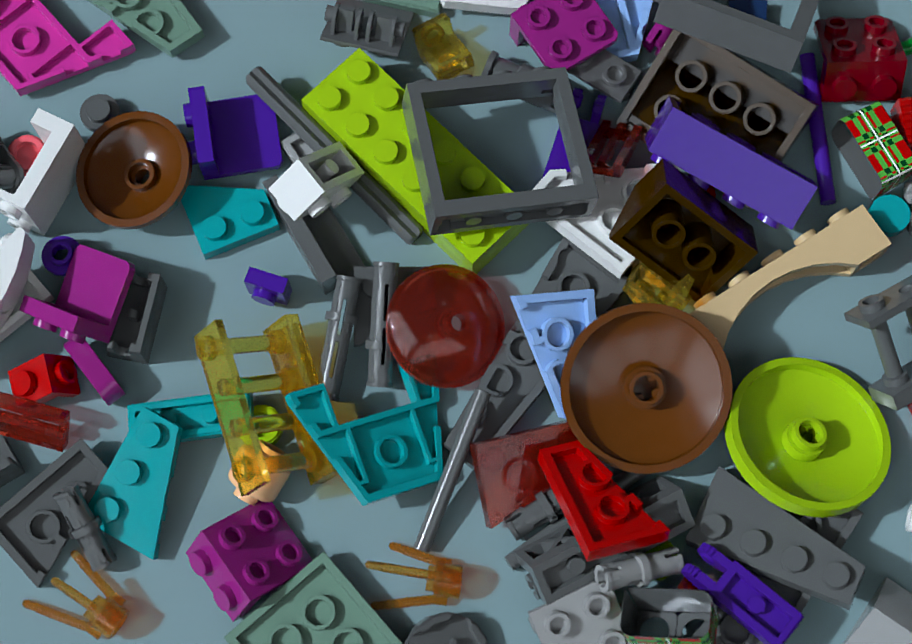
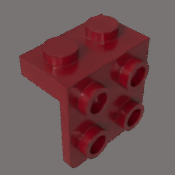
[814,15,908,102]

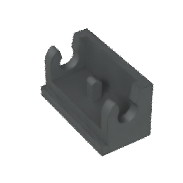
[106,272,168,364]

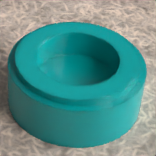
[868,194,911,237]

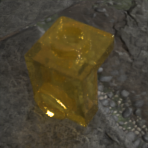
[412,13,475,80]
[622,262,695,310]

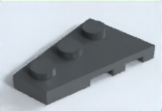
[0,438,108,588]

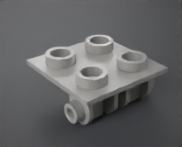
[528,580,629,644]

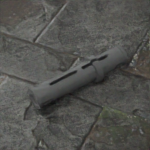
[365,261,399,388]
[316,275,362,402]

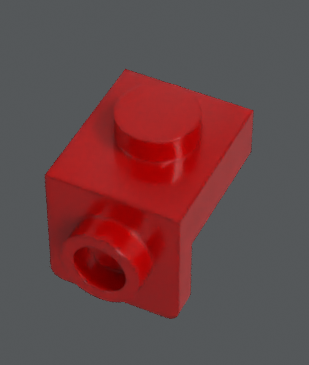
[8,353,81,411]

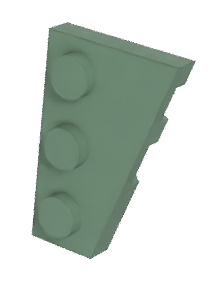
[87,0,205,58]

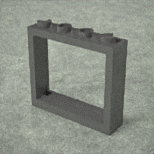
[653,0,819,73]
[402,66,599,236]

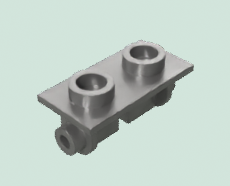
[567,50,642,103]

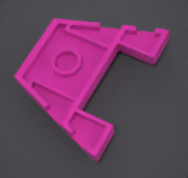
[0,0,136,96]

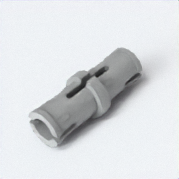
[594,546,684,593]

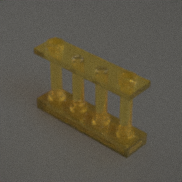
[194,314,338,496]

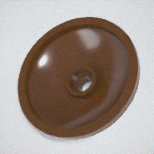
[76,111,192,230]

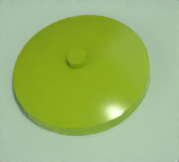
[724,357,891,517]

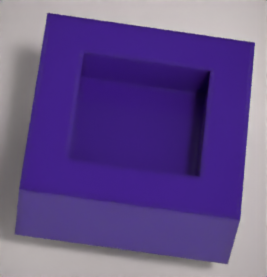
[244,266,292,306]

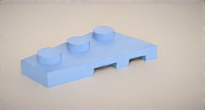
[510,289,596,419]

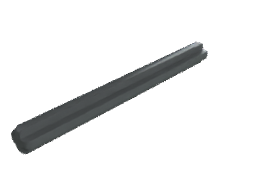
[246,66,423,245]

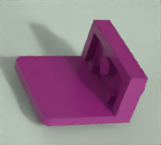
[509,0,618,71]
[19,245,135,344]
[186,500,312,622]

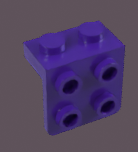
[183,86,283,180]

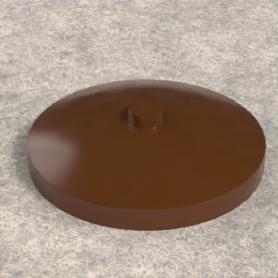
[560,302,732,474]

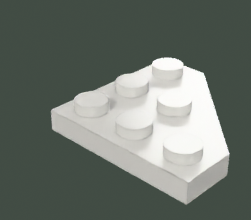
[533,163,657,279]

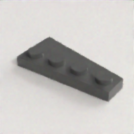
[685,466,865,610]

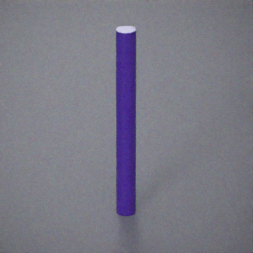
[799,52,837,206]

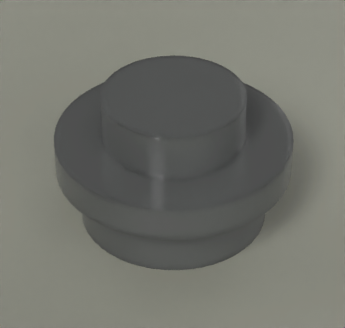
[80,94,121,132]

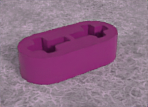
[63,340,126,406]

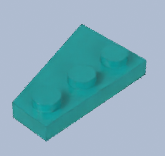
[88,407,183,560]

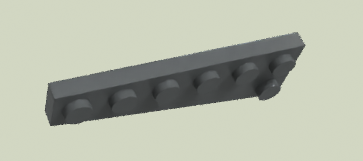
[444,237,631,473]

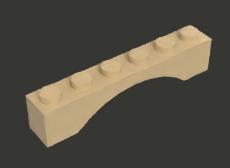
[689,204,892,349]

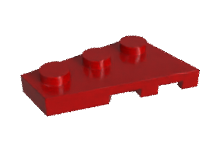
[538,440,671,562]

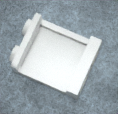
[0,108,85,236]

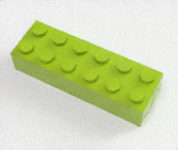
[301,48,529,278]

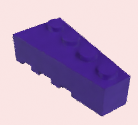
[645,96,818,230]

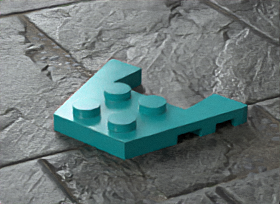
[284,351,443,506]

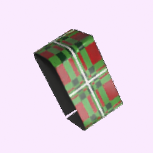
[831,101,912,201]
[620,588,719,644]

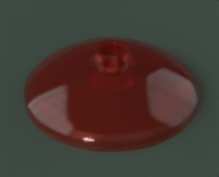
[386,264,505,389]

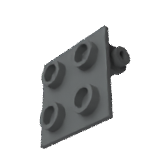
[320,0,414,57]

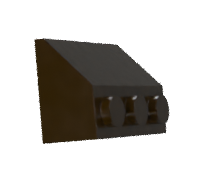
[609,158,759,302]

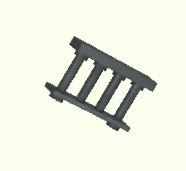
[844,275,912,411]

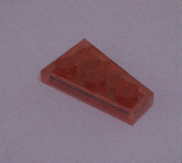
[469,420,578,529]

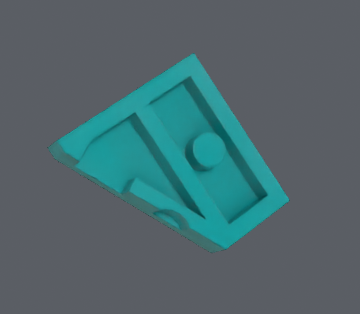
[181,185,281,259]

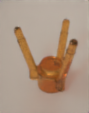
[365,542,463,610]
[22,550,130,640]

